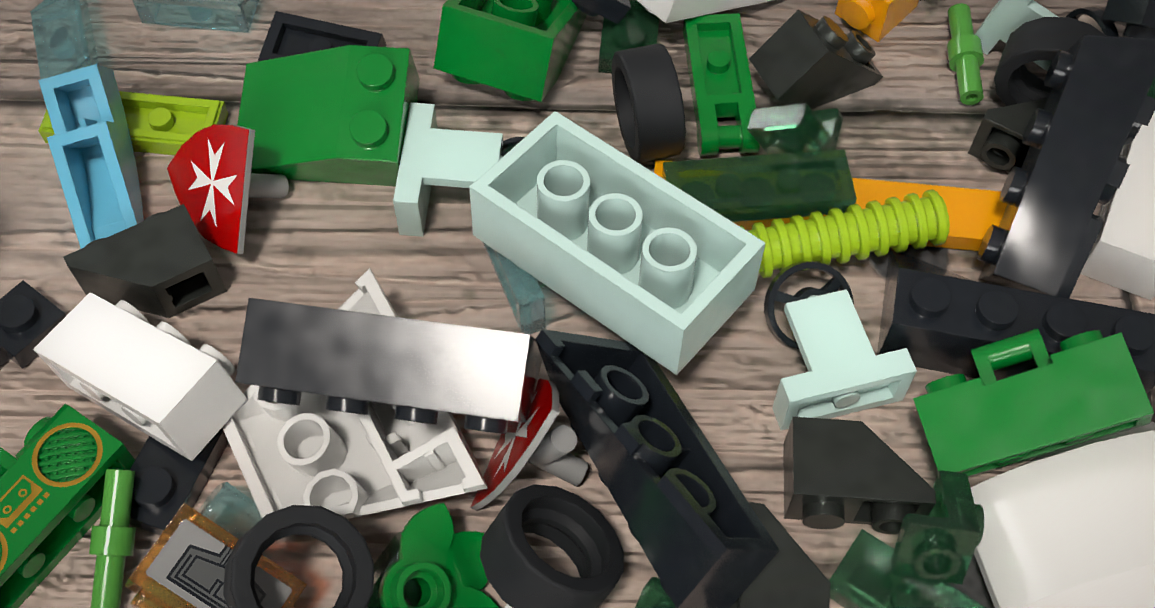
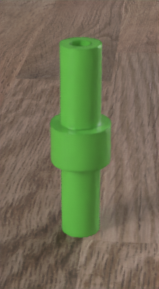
[947,3,984,105]
[89,469,136,608]

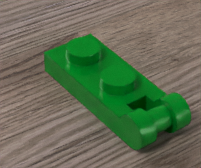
[683,13,760,156]

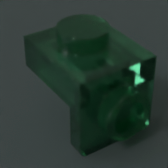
[747,103,843,168]
[891,470,984,585]

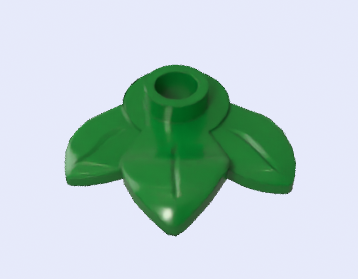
[379,503,499,608]

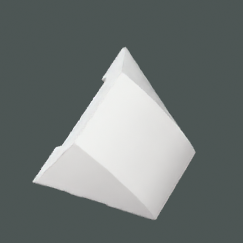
[222,268,488,519]
[955,421,1155,608]

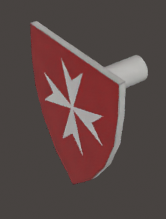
[167,124,289,254]
[470,378,588,511]

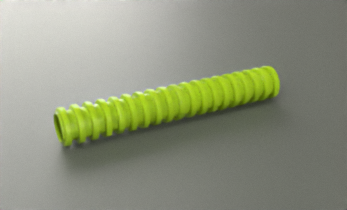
[740,189,950,278]

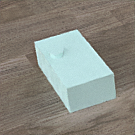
[469,111,765,375]

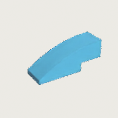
[38,64,144,249]

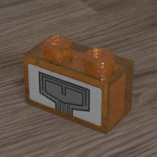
[125,503,307,608]

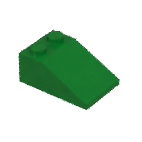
[433,0,587,102]
[237,45,420,187]

